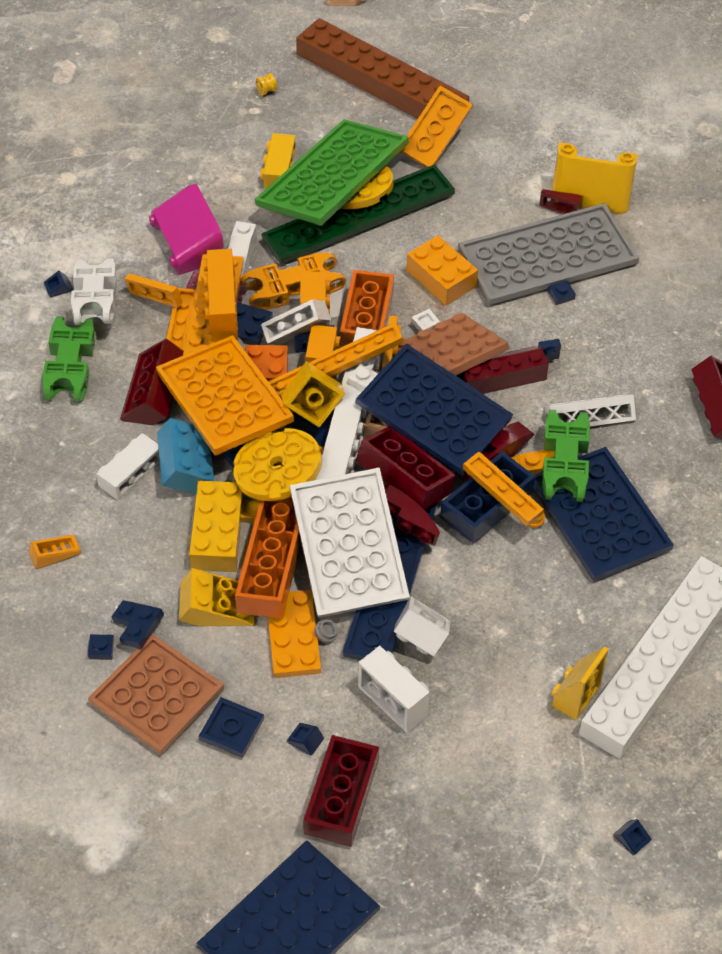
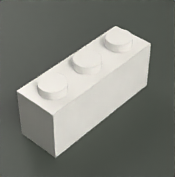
[261,299,331,345]
[96,433,160,500]

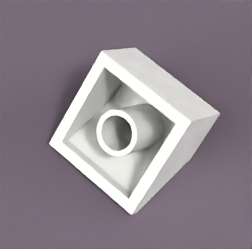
[394,596,450,656]

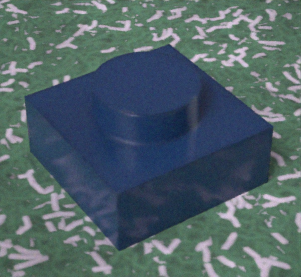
[548,281,576,305]
[538,339,561,361]
[88,634,114,660]

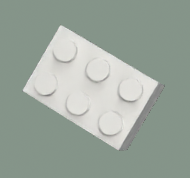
[358,646,430,733]

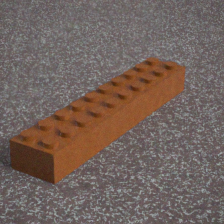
[296,18,469,119]

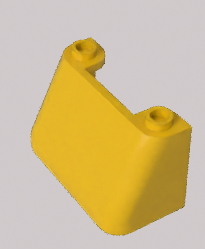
[552,142,638,214]

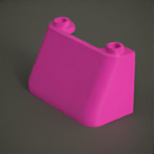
[149,183,224,275]

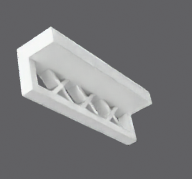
[545,394,636,426]

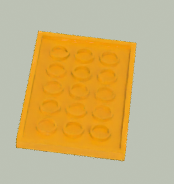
[156,335,294,456]

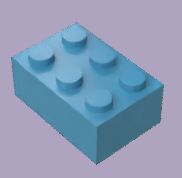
[157,418,214,495]

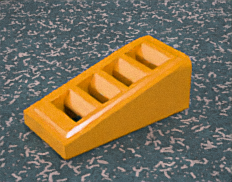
[29,534,81,569]

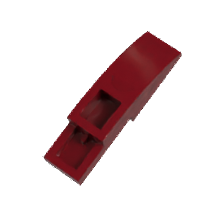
[454,421,534,483]
[385,485,440,547]

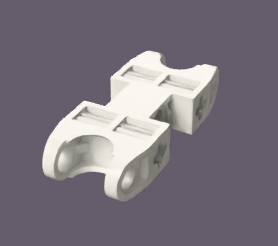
[71,258,117,325]

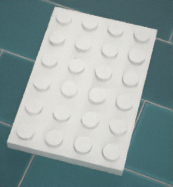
[290,468,410,618]

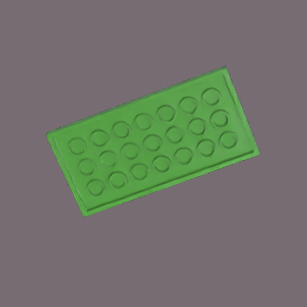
[255,119,409,226]

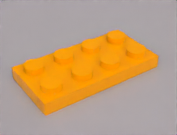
[400,86,473,167]
[268,590,321,678]

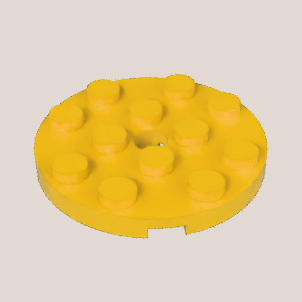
[340,165,394,209]
[233,428,322,501]

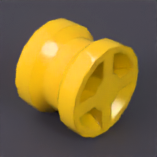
[255,73,277,96]

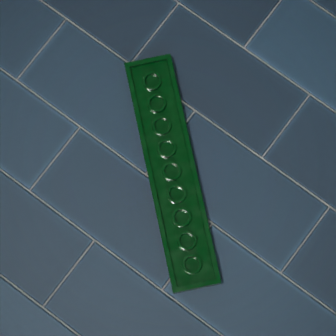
[262,164,455,264]

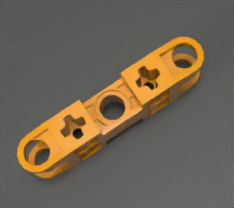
[240,252,346,310]

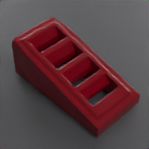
[539,189,583,214]

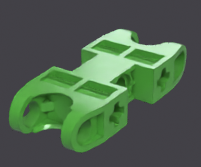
[42,317,95,402]
[542,410,590,502]

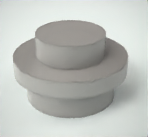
[314,620,338,643]

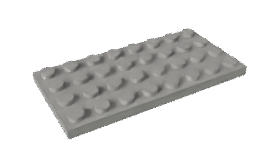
[458,203,639,305]

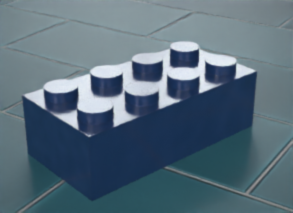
[440,451,536,544]

